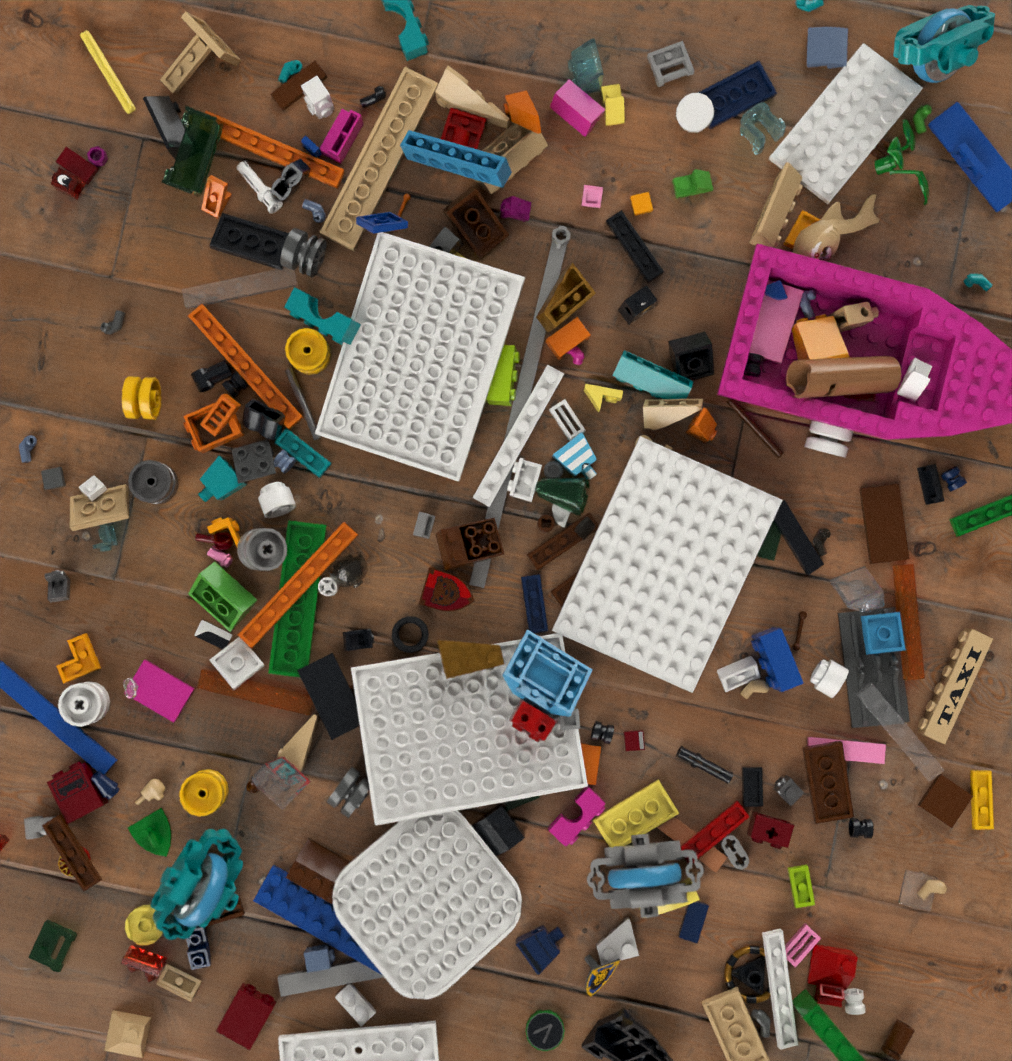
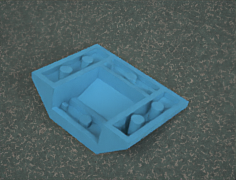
[502,629,593,717]

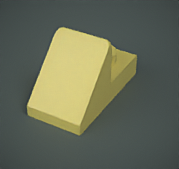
[601,84,625,126]
[584,384,623,412]

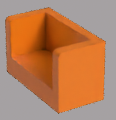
[546,317,591,360]

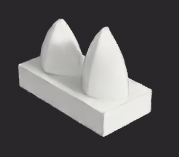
[335,983,376,1026]

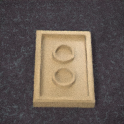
[70,484,129,531]

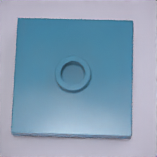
[861,612,906,655]

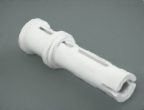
[237,161,283,214]

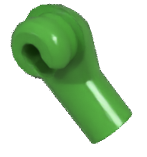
[913,104,932,134]

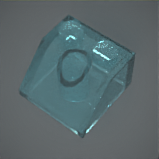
[568,38,604,94]

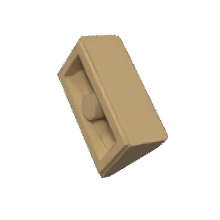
[157,964,202,1002]

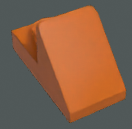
[201,175,232,218]

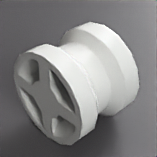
[318,577,339,596]

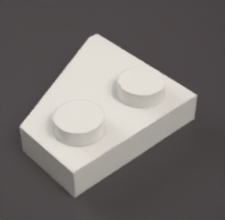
[596,917,639,965]

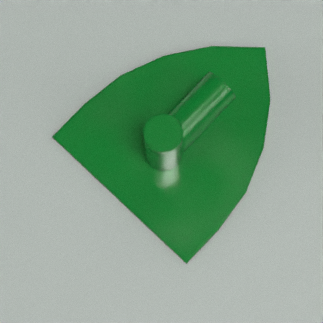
[128,808,171,857]

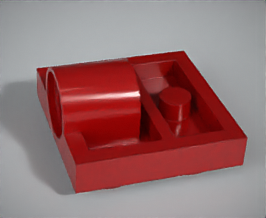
[441,108,487,150]

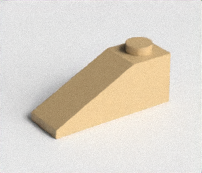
[643,399,703,430]
[277,713,319,771]

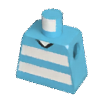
[552,432,597,481]

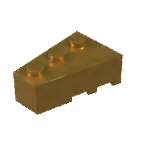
[536,263,596,332]
[437,640,504,679]

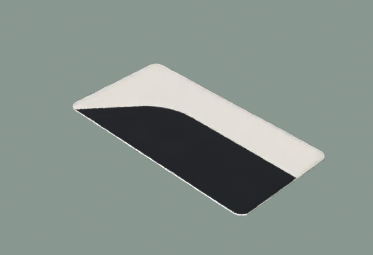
[194,620,232,650]

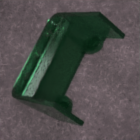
[161,106,223,197]

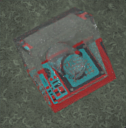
[251,756,311,810]

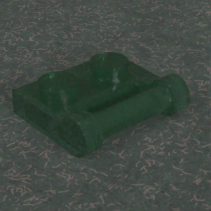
[28,920,78,972]

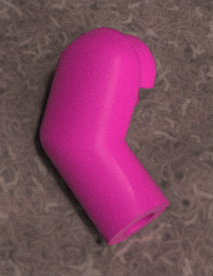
[566,346,585,365]

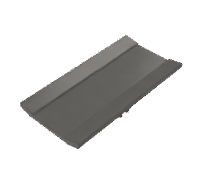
[838,607,910,728]

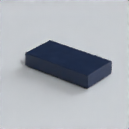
[678,901,709,944]

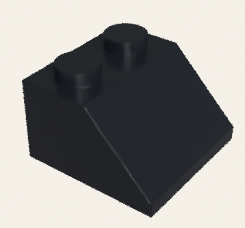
[668,332,715,381]
[471,803,525,856]

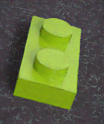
[787,864,815,908]

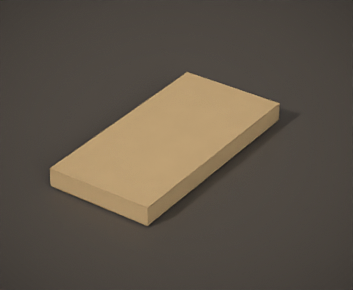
[701,987,770,1061]

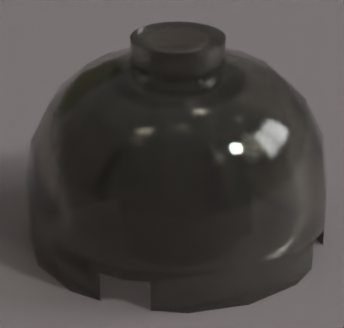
[328,552,368,588]

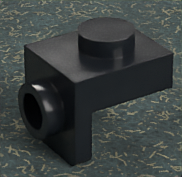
[343,629,374,651]

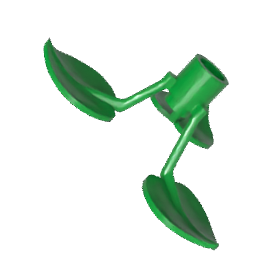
[874,119,929,206]

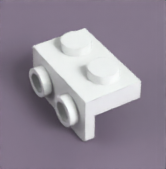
[507,458,542,502]

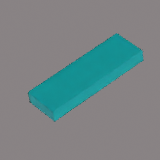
[274,428,332,478]

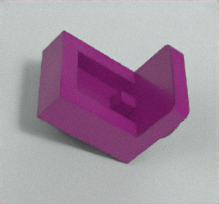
[500,196,531,222]

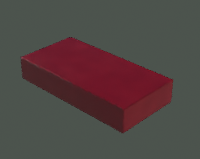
[55,147,99,184]

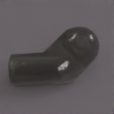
[813,528,831,557]

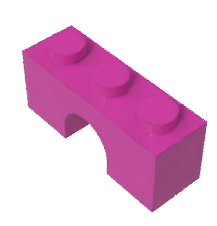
[548,786,606,847]

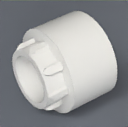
[258,482,296,518]
[810,660,849,698]

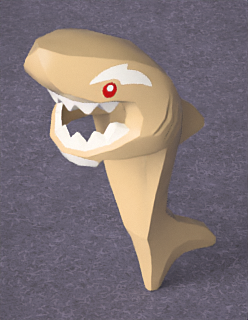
[793,194,879,260]

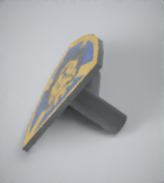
[584,954,620,997]

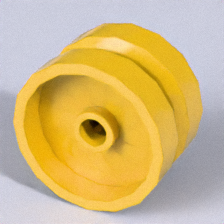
[285,328,331,375]
[122,376,161,420]
[179,769,229,817]

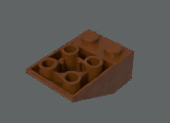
[435,517,504,571]

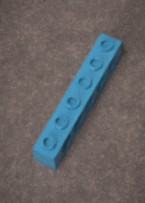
[400,130,512,188]

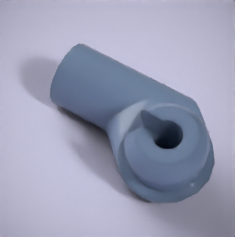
[302,199,326,223]
[800,289,816,319]
[19,435,37,463]

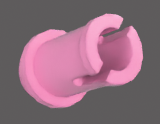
[207,545,233,568]

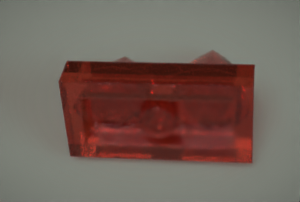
[121,945,167,983]

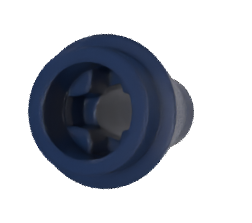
[90,770,120,800]

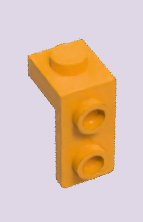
[207,517,241,547]

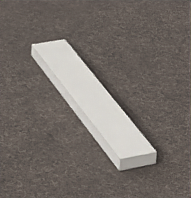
[762,929,798,1050]

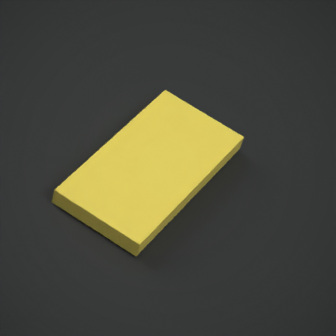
[593,779,679,848]

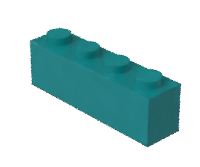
[612,350,694,399]

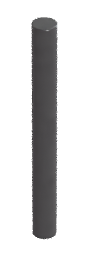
[285,368,321,440]

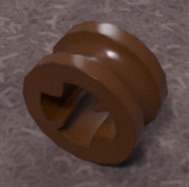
[537,515,555,533]

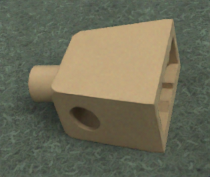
[827,302,879,332]

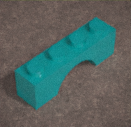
[381,0,429,61]
[284,287,361,345]

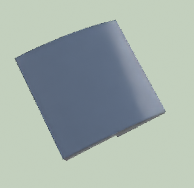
[807,27,848,69]

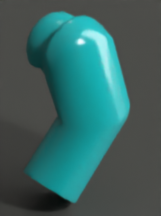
[795,0,824,12]
[278,60,303,84]
[963,273,993,291]

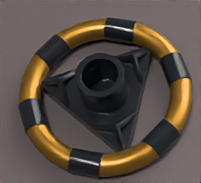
[724,946,771,1004]

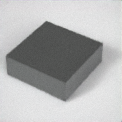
[41,467,66,490]

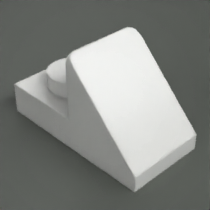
[897,358,932,402]

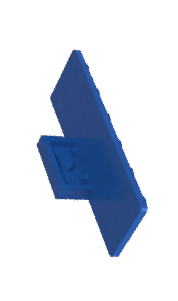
[928,102,1012,212]

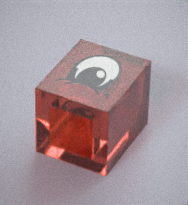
[51,167,86,200]

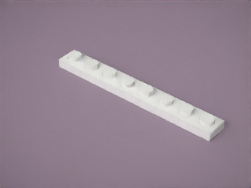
[473,365,564,507]

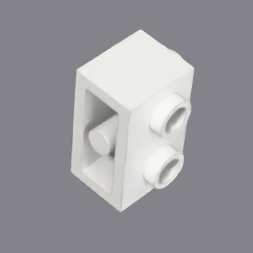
[301,76,335,120]

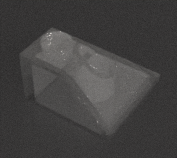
[830,566,885,613]

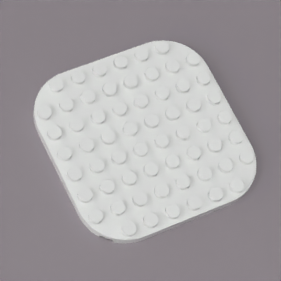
[332,811,522,1000]

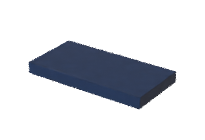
[698,61,777,130]

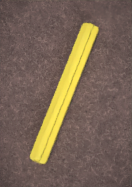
[80,30,136,114]

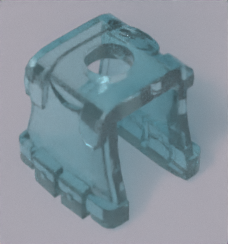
[739,102,786,155]

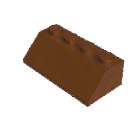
[286,839,350,905]

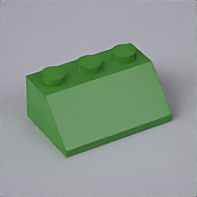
[188,561,257,632]

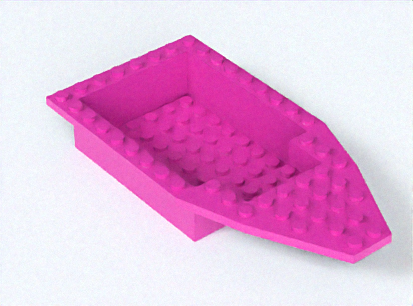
[717,243,1012,440]

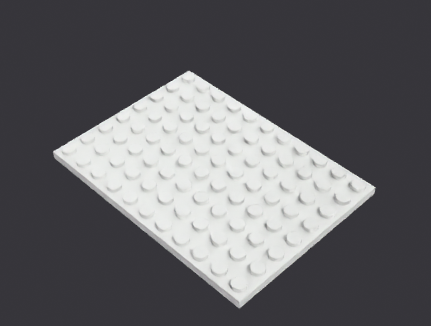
[315,232,525,482]
[552,436,782,693]
[351,633,588,825]

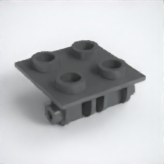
[232,439,276,483]

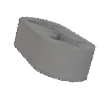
[720,834,749,870]

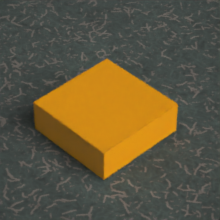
[630,192,653,216]

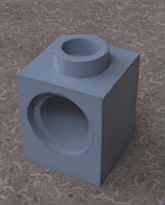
[304,944,335,973]

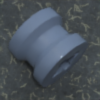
[273,450,296,474]

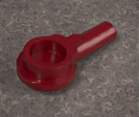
[195,532,234,550]

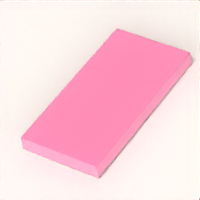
[749,279,803,364]

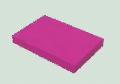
[124,660,195,723]

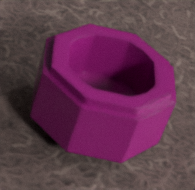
[87,146,108,167]

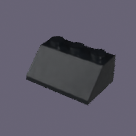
[143,96,198,163]

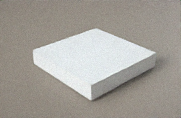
[210,637,265,690]

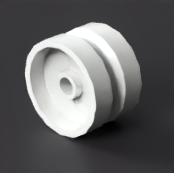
[804,421,854,458]
[58,681,110,727]

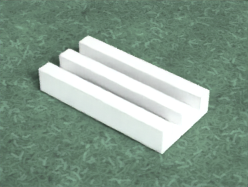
[549,399,586,442]

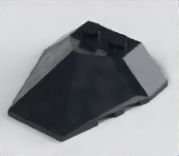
[581,1008,673,1061]

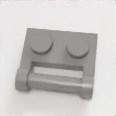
[647,41,694,87]

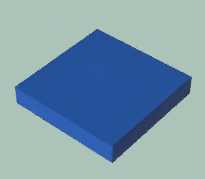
[356,212,408,234]

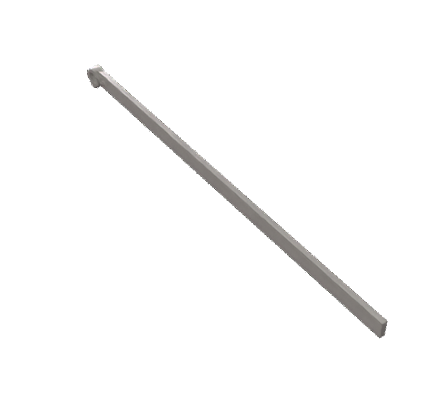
[470,226,571,588]

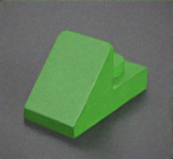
[672,169,713,199]

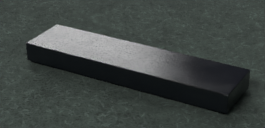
[605,210,664,283]
[773,500,824,575]

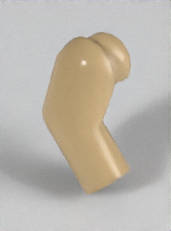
[740,680,769,699]
[917,880,947,900]

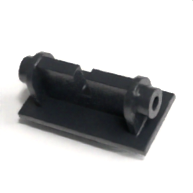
[917,464,945,505]

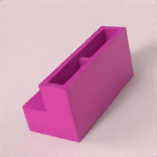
[550,79,605,137]
[319,109,364,164]

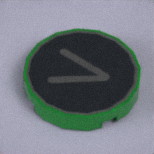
[526,1010,565,1051]

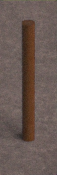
[726,399,783,458]

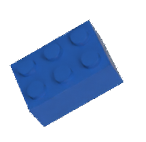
[751,627,804,692]

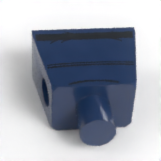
[516,925,565,975]

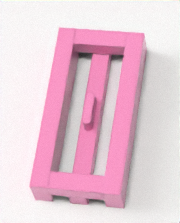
[785,923,821,968]

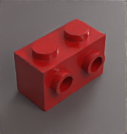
[509,700,557,742]

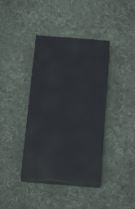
[209,213,289,271]
[297,653,360,740]

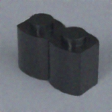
[271,159,311,201]
[242,399,285,440]

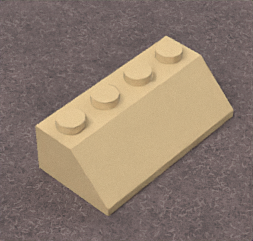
[474,123,548,194]
[749,162,803,247]

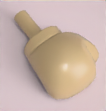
[135,778,166,805]

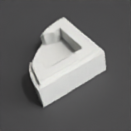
[552,503,571,528]

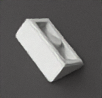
[717,656,761,692]

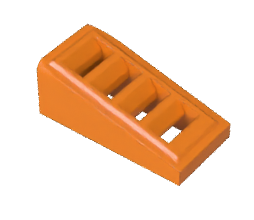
[200,394,241,437]

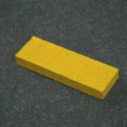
[970,770,994,830]

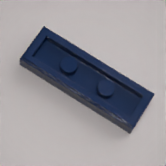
[521,574,548,633]

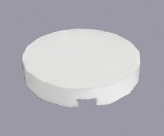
[676,93,714,133]

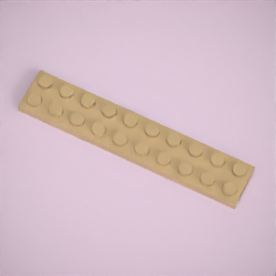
[320,67,438,251]

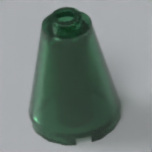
[535,478,590,516]

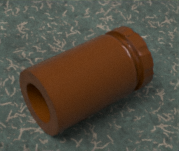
[881,1019,915,1061]

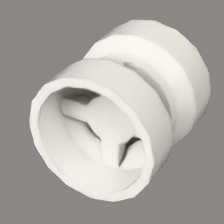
[844,988,865,1015]

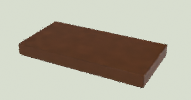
[859,484,910,564]
[802,741,854,824]

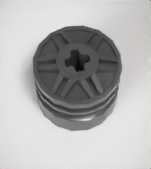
[280,228,327,278]

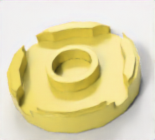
[125,905,163,946]

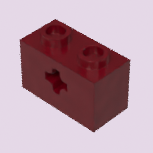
[747,811,794,849]

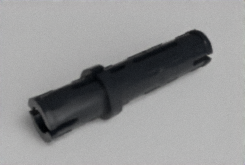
[676,746,733,784]

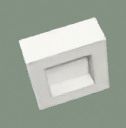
[79,475,108,501]

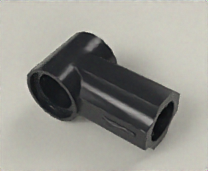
[191,360,232,393]

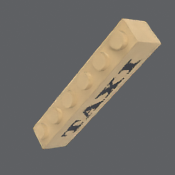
[917,628,993,744]

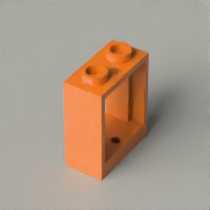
[183,402,245,453]

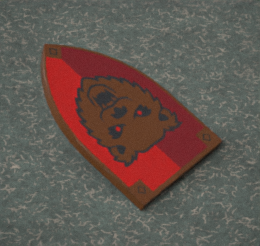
[419,567,475,612]

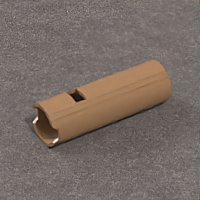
[786,356,902,398]

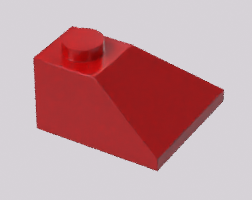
[807,944,858,990]

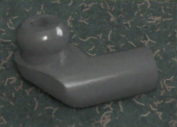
[100,310,125,335]
[751,1009,771,1038]

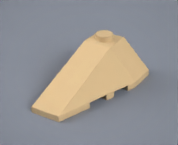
[435,66,510,128]

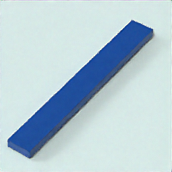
[0,661,117,775]

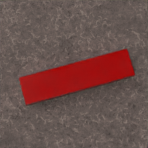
[681,801,750,863]

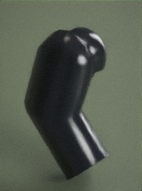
[360,86,386,108]

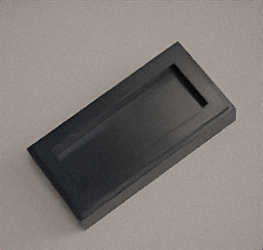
[742,767,763,807]

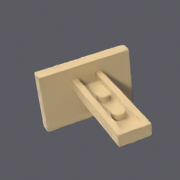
[160,11,241,94]

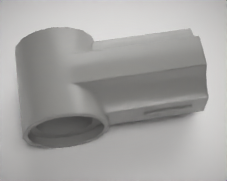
[24,815,66,839]

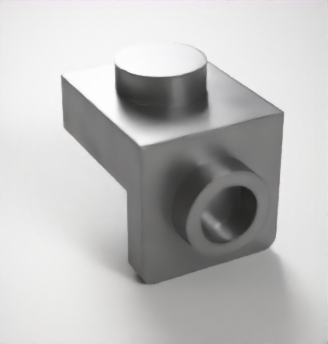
[44,570,70,603]

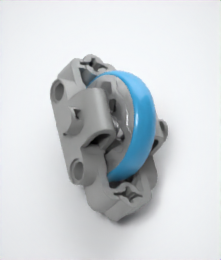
[587,834,704,918]

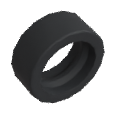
[392,616,429,653]

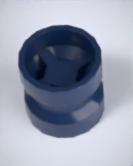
[940,466,967,492]

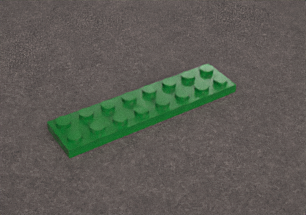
[268,520,327,677]

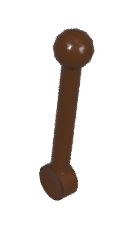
[793,611,807,651]

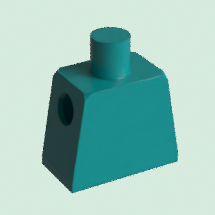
[198,455,247,502]

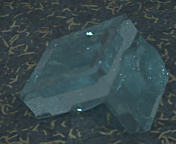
[92,523,118,552]

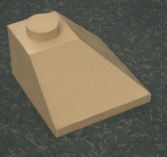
[104,1010,152,1058]

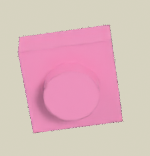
[582,185,603,208]

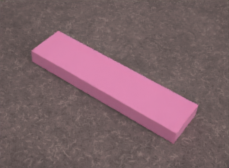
[807,737,886,764]

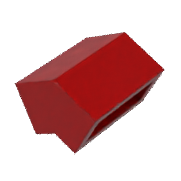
[814,983,844,1007]

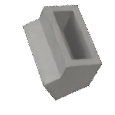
[413,512,435,539]

